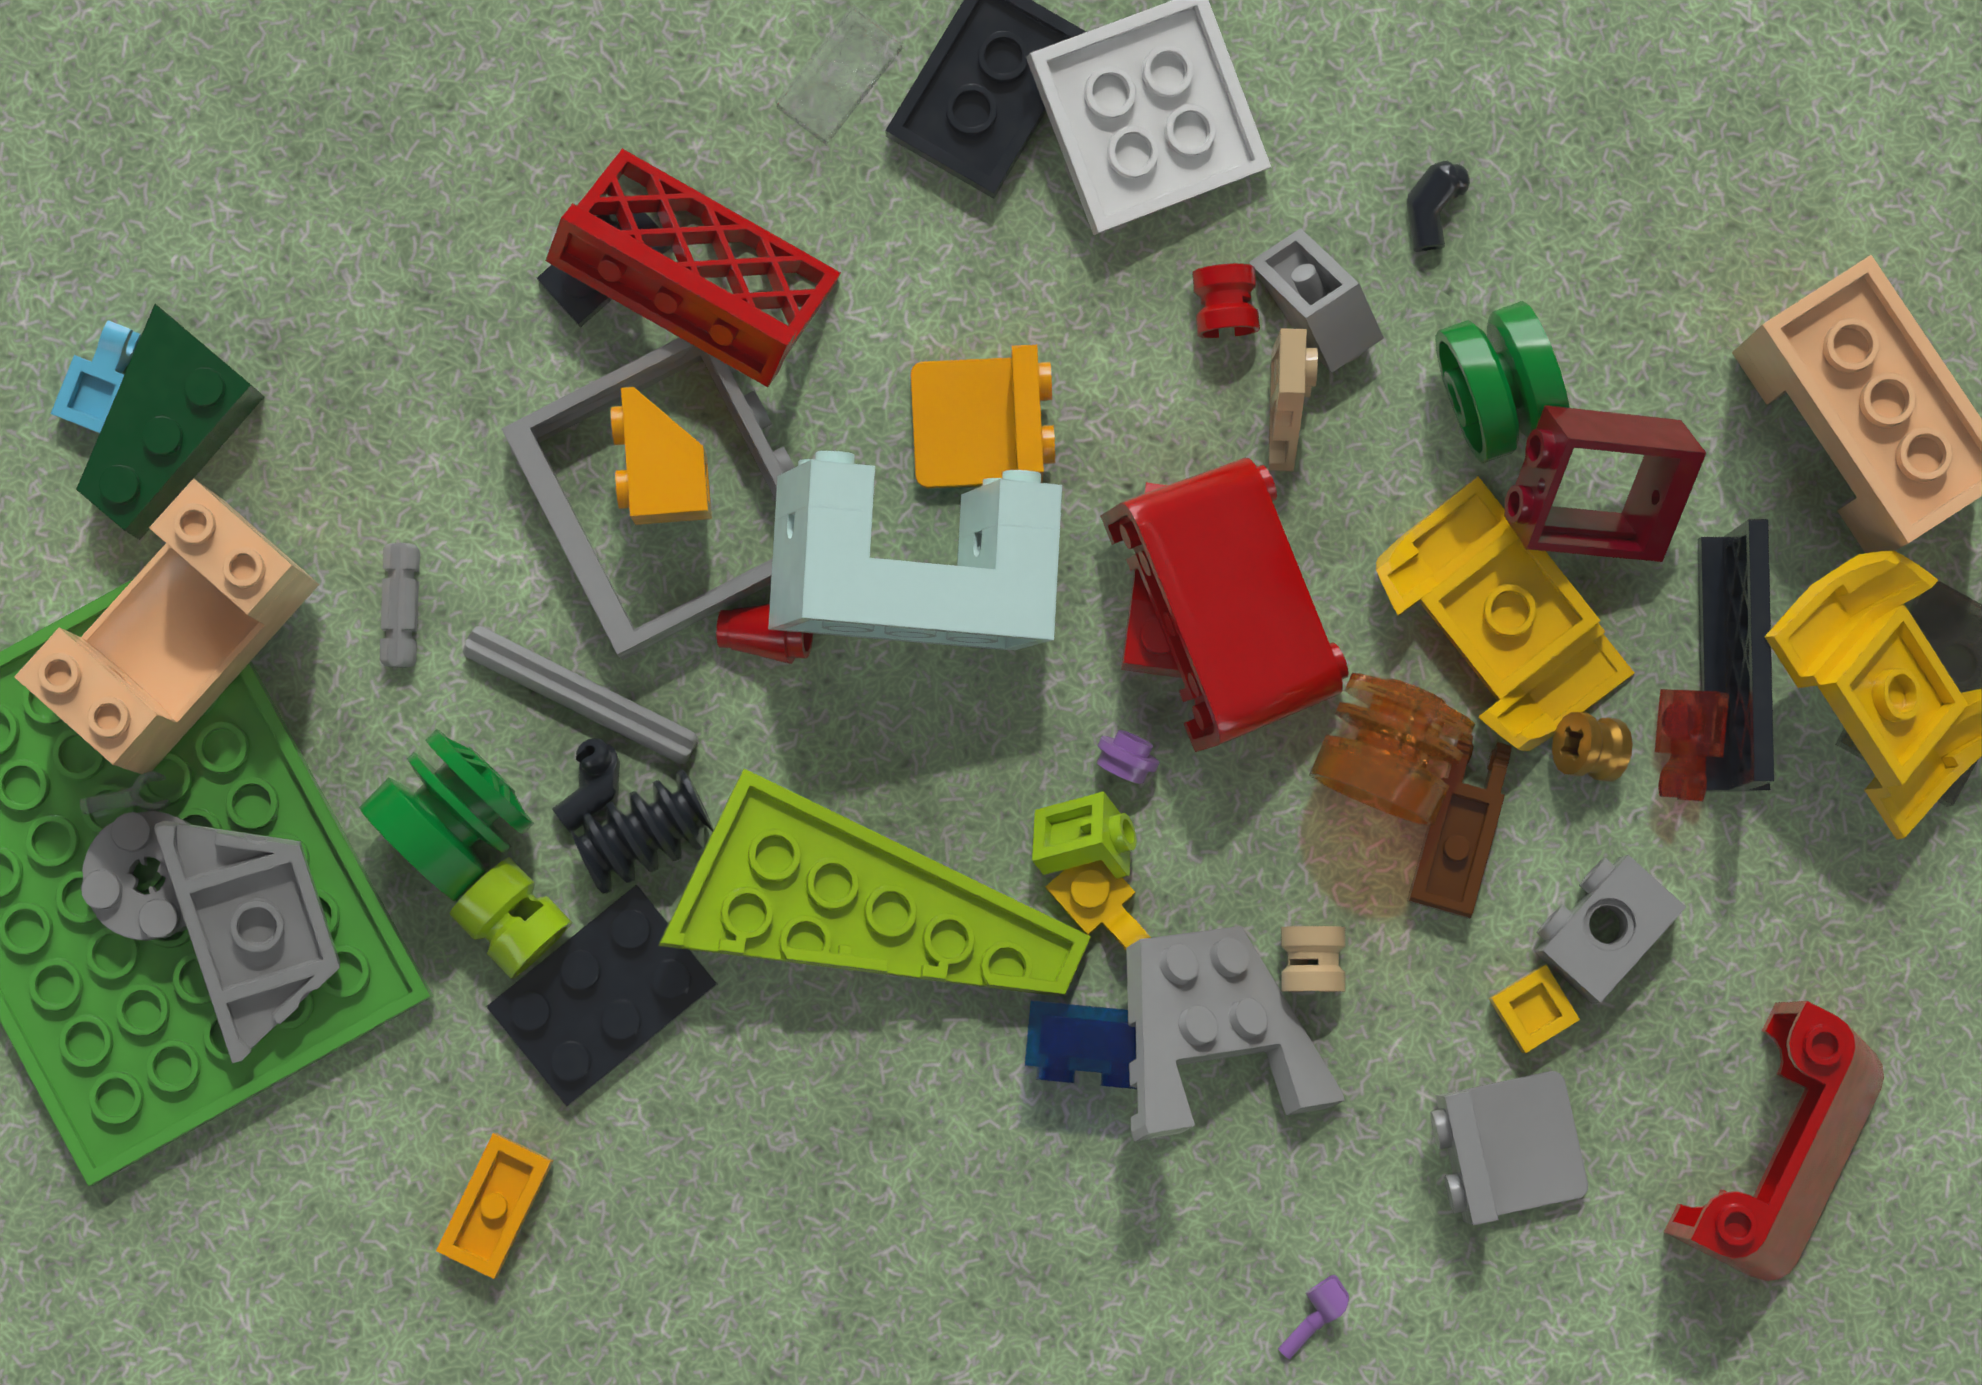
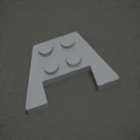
[1126,926,1345,1142]

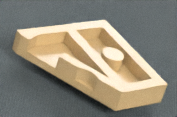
[1268,328,1318,471]

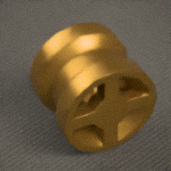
[1552,712,1633,782]

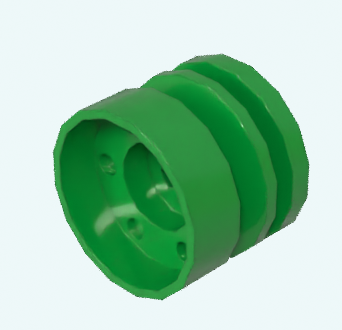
[359,729,534,902]

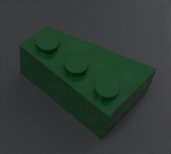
[76,304,264,540]

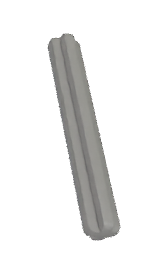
[463,626,698,764]

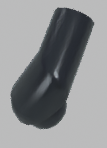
[1407,161,1470,252]
[552,738,620,834]

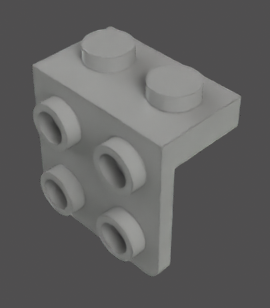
[1430,1071,1588,1225]

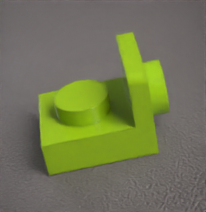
[1032,791,1137,879]

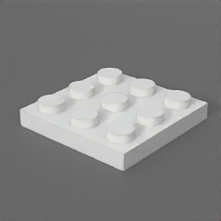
[1026,0,1271,235]

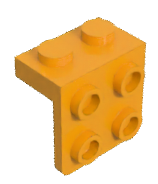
[911,344,1055,489]

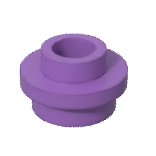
[1097,730,1160,784]

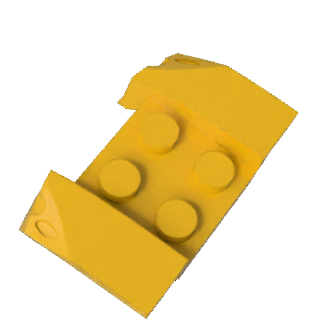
[1376,476,1635,751]
[1765,550,1982,840]

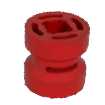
[1192,263,1260,339]

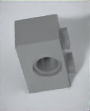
[1534,855,1686,1004]

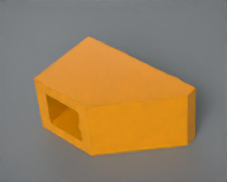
[611,387,712,525]

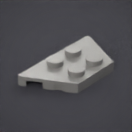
[154,821,340,1063]

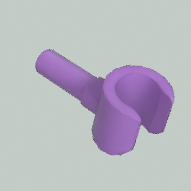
[1278,1275,1349,1359]

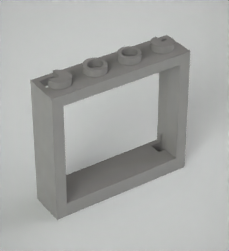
[501,337,795,660]

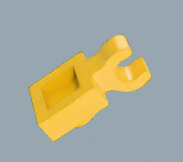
[1045,860,1151,950]

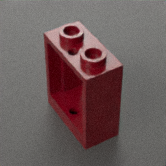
[1504,405,1706,562]

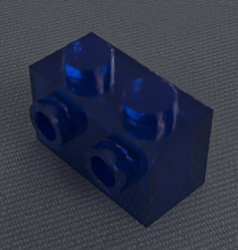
[1024,1000,1137,1089]

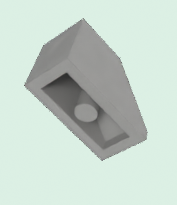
[1249,228,1384,373]

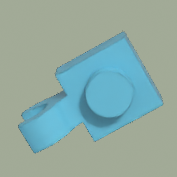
[50,320,141,433]

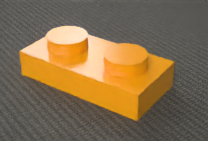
[436,1133,554,1279]

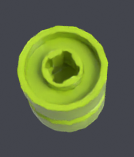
[449,857,573,979]

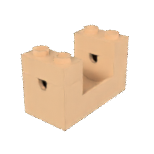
[1732,255,1982,553]
[14,478,320,776]

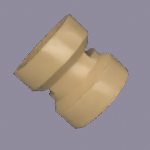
[1281,926,1345,992]

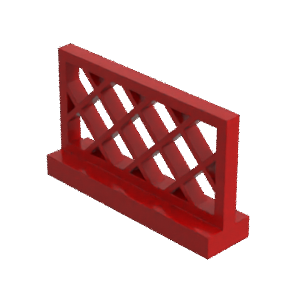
[545,148,841,387]

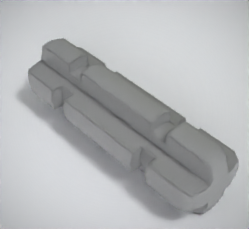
[380,542,420,668]

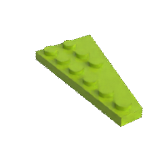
[658,768,1091,997]

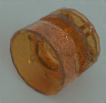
[1309,673,1475,827]

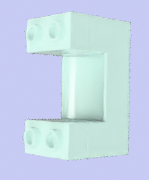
[768,451,1062,650]

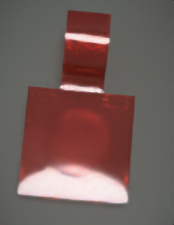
[1655,689,1729,802]

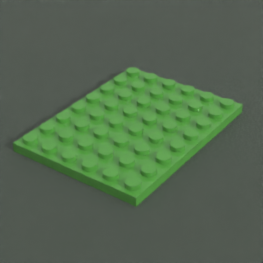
[0,579,434,1186]

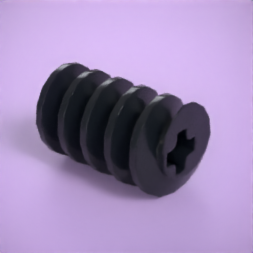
[571,769,714,894]

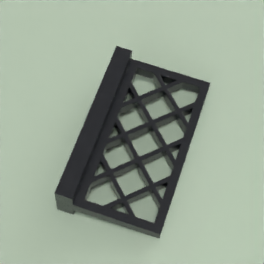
[1698,519,1774,792]

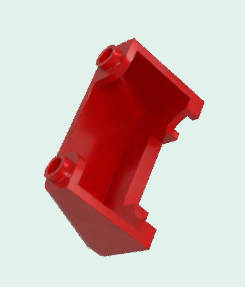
[1100,457,1349,752]
[1664,1001,1884,1281]

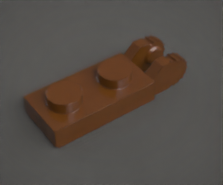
[1407,731,1512,919]

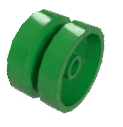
[1435,301,1570,463]

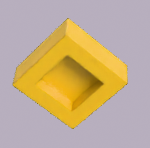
[1488,965,1580,1053]

